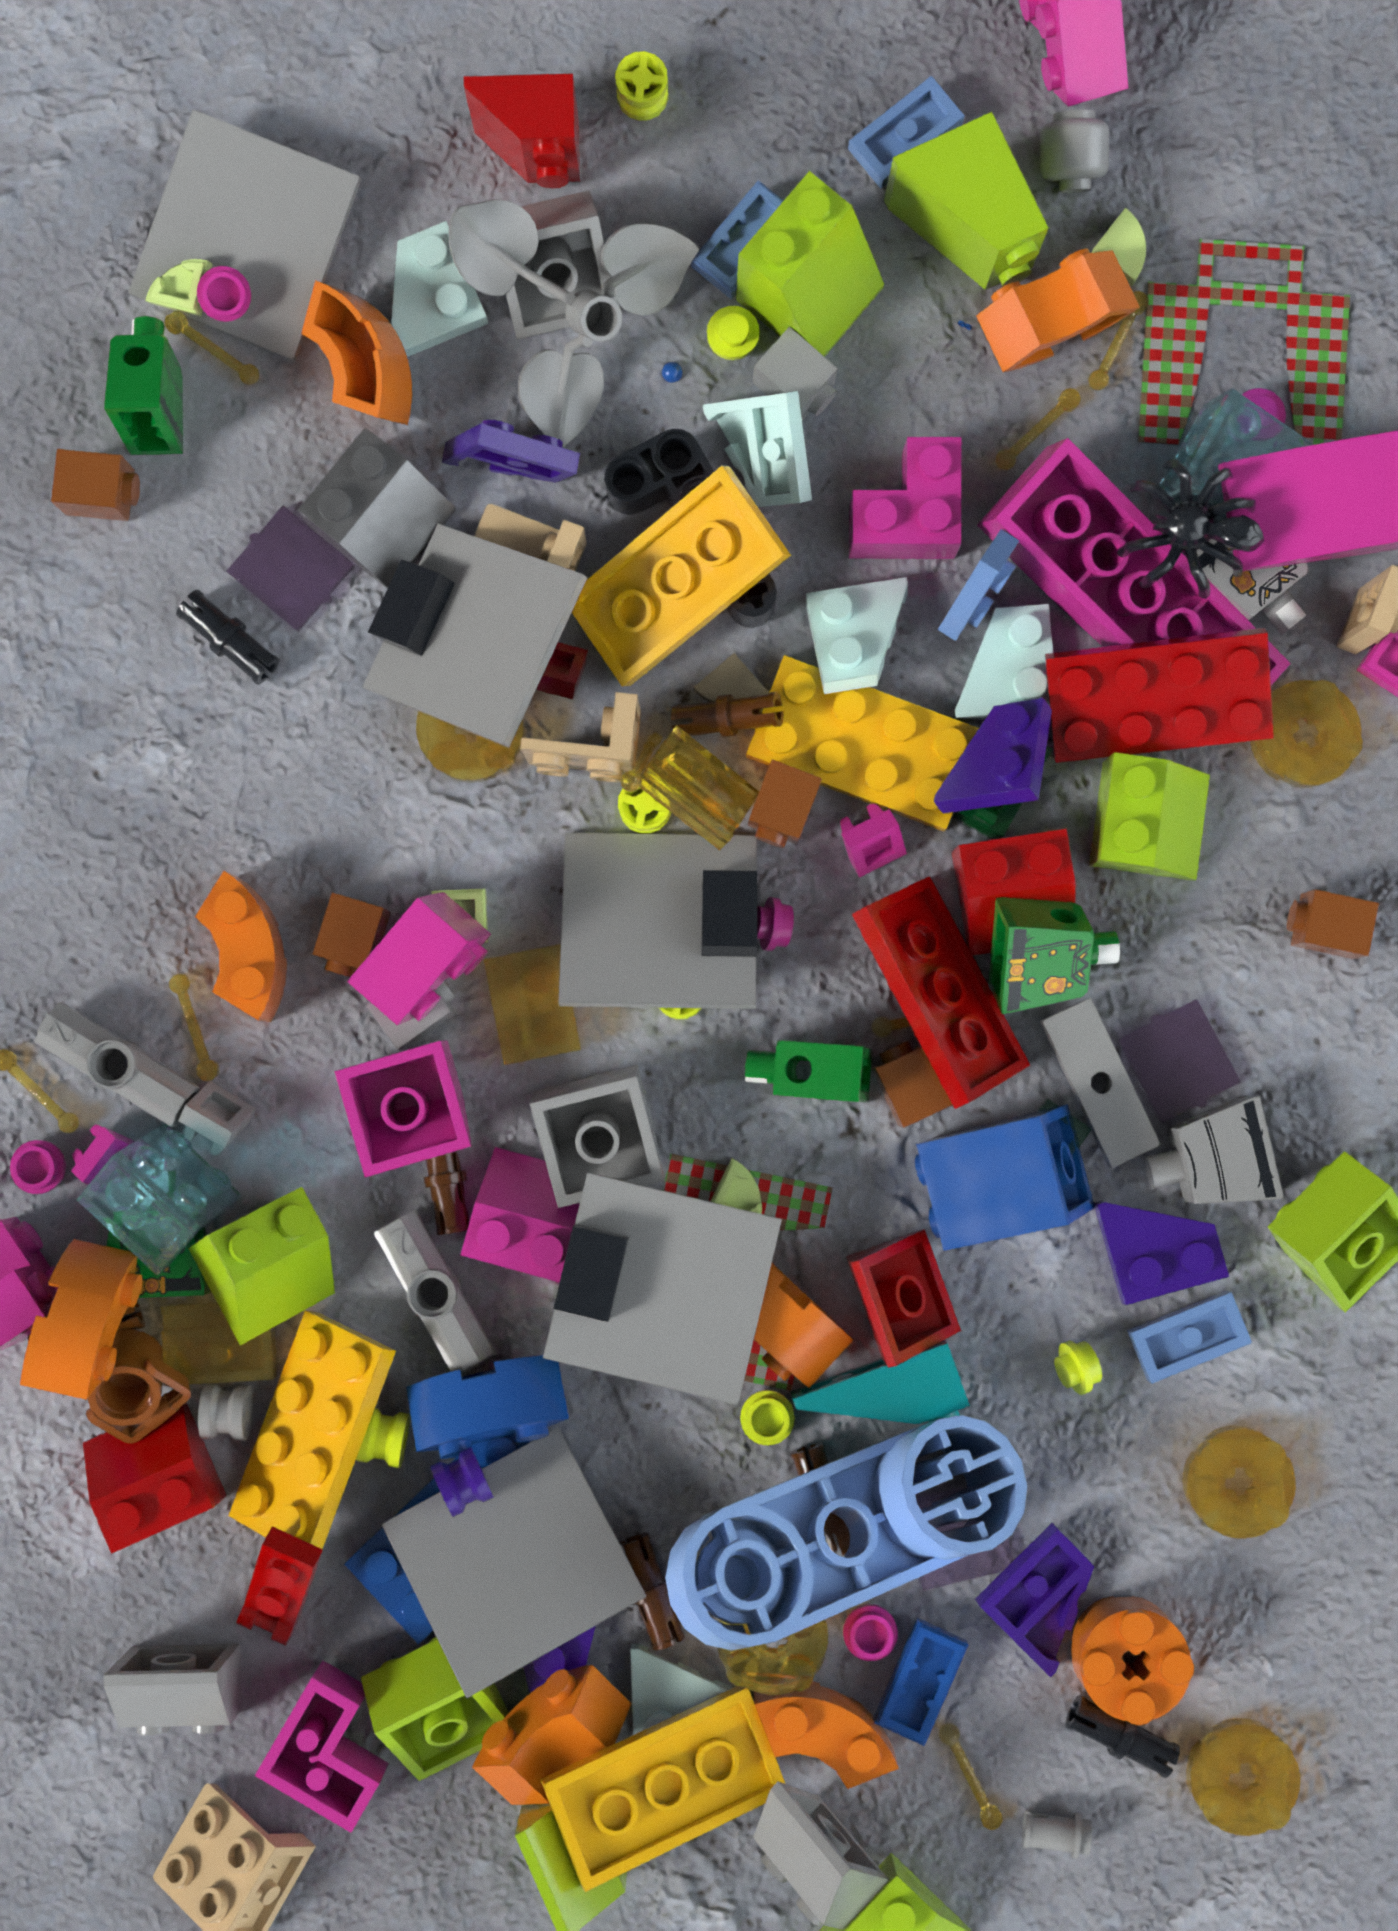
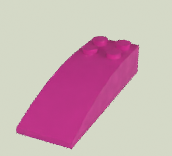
[1218,430,1398,572]
[977,438,1291,685]

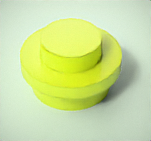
[707,306,760,360]
[1054,1340,1102,1395]
[740,1390,795,1446]

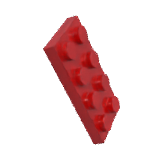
[1045,628,1274,763]
[852,876,1031,1109]

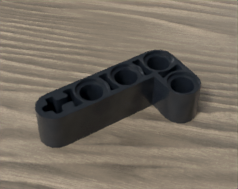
[604,429,777,628]

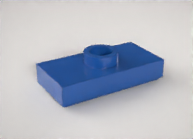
[873,1618,969,1746]

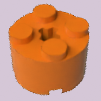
[1071,1596,1194,1725]

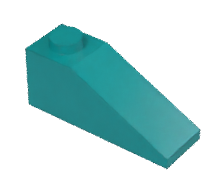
[790,1340,970,1425]

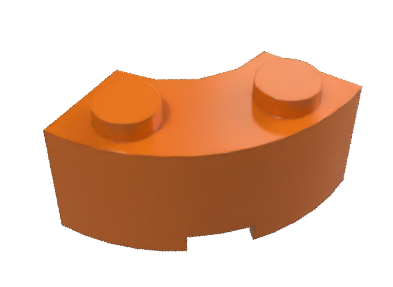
[976,248,1140,372]
[301,280,412,425]
[195,871,287,1022]
[20,1239,142,1400]
[754,1262,853,1388]
[472,1665,632,1805]
[753,1679,899,1789]

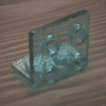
[1159,388,1314,506]
[77,1124,241,1275]

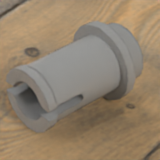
[1022,1810,1092,1859]

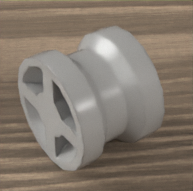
[198,1384,253,1441]

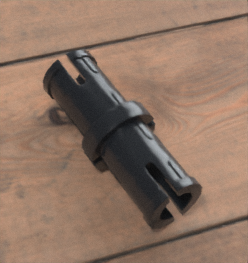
[176,589,280,685]
[1065,1695,1180,1778]

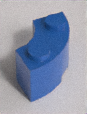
[406,1355,569,1459]

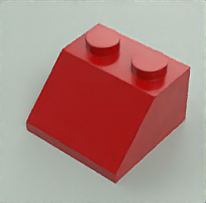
[464,73,580,189]
[952,828,1076,956]
[83,1402,227,1554]

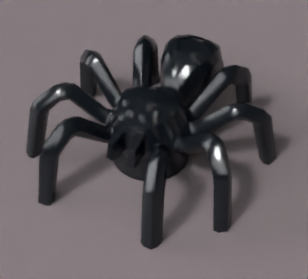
[1117,459,1265,599]

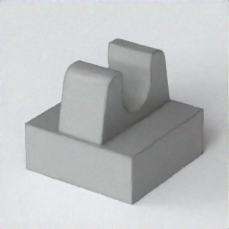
[178,1081,256,1156]

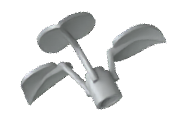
[449,199,699,447]

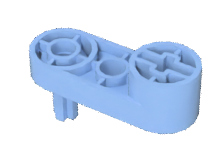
[665,1415,1027,1650]

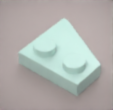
[391,221,488,357]
[703,391,812,507]
[806,577,908,694]
[953,604,1053,721]
[630,1644,734,1735]

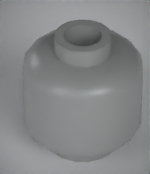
[1040,110,1109,193]

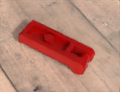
[236,1526,323,1646]

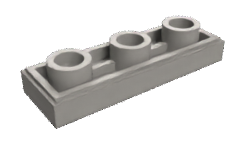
[1040,998,1161,1168]

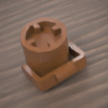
[86,1329,191,1443]

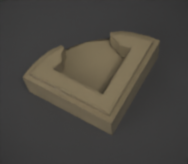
[694,653,769,702]

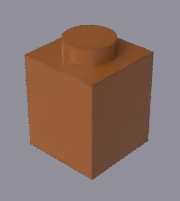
[51,449,140,521]
[748,759,822,848]
[1287,889,1379,959]
[312,892,391,977]
[872,1041,952,1128]

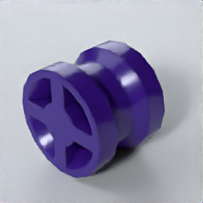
[430,1447,494,1517]

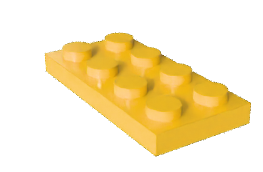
[571,466,791,687]
[746,655,979,832]
[228,1310,396,1549]
[540,1683,786,1892]

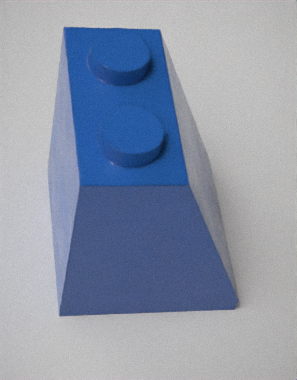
[915,1104,1095,1251]

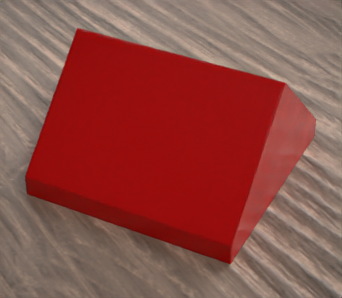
[846,1229,961,1368]

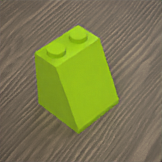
[884,112,1049,290]
[736,171,884,357]

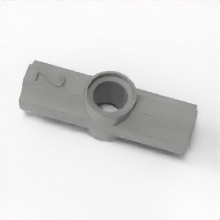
[34,1002,200,1127]
[374,1209,495,1372]

